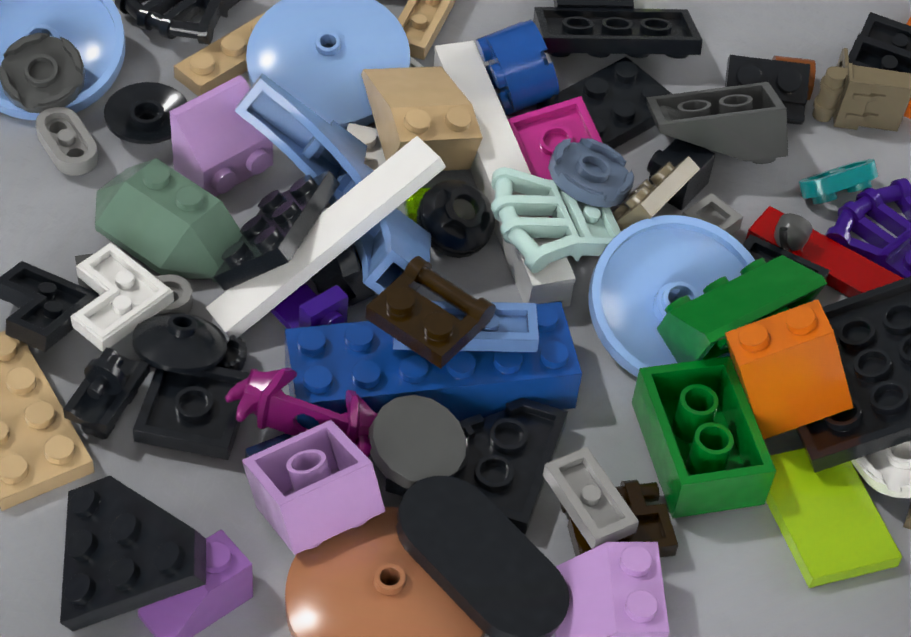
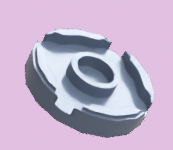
[548,138,634,208]

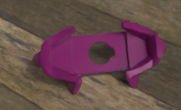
[225,367,378,458]

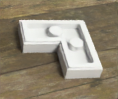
[70,242,174,352]

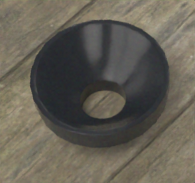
[416,180,495,258]

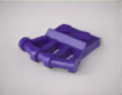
[825,178,911,278]

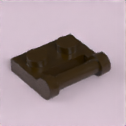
[365,256,496,369]

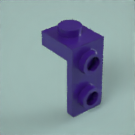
[270,283,348,329]

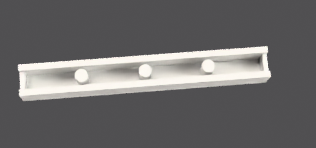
[434,40,576,307]

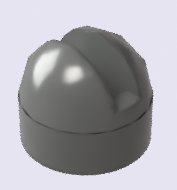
[774,213,813,251]

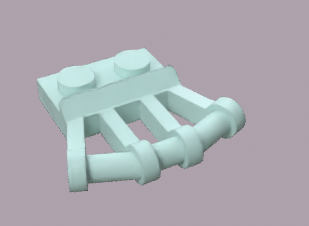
[491,167,621,273]

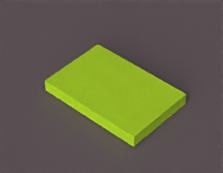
[766,448,902,588]

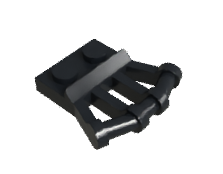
[115,0,241,45]

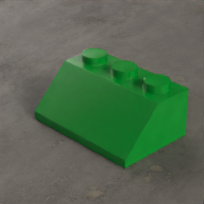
[656,255,827,363]

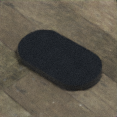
[396,476,569,637]

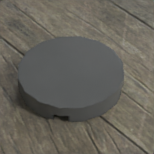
[0,33,86,113]
[368,395,466,488]

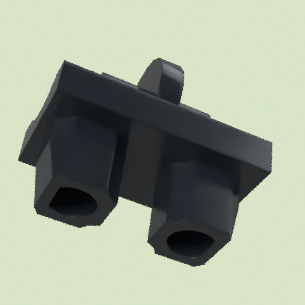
[63,347,150,440]

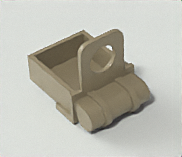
[812,48,911,132]

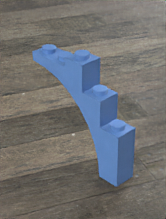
[235,73,431,295]

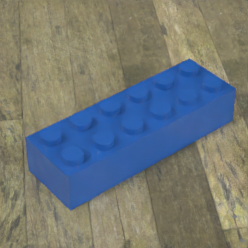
[285,302,582,429]

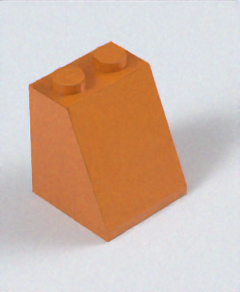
[725,299,854,439]

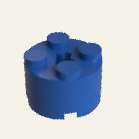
[476,19,560,116]

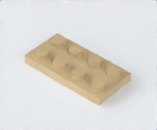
[0,331,95,511]

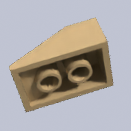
[361,66,483,171]

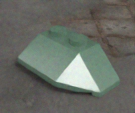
[95,158,242,282]

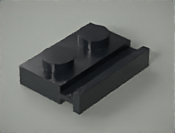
[725,55,810,125]

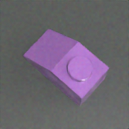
[137,529,253,637]

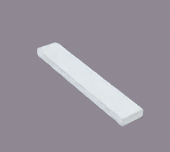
[206,136,446,339]

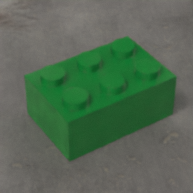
[632,356,776,519]

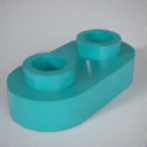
[799,159,878,204]

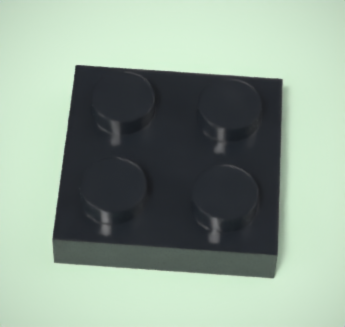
[133,366,250,460]

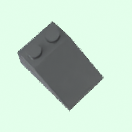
[646,82,788,164]

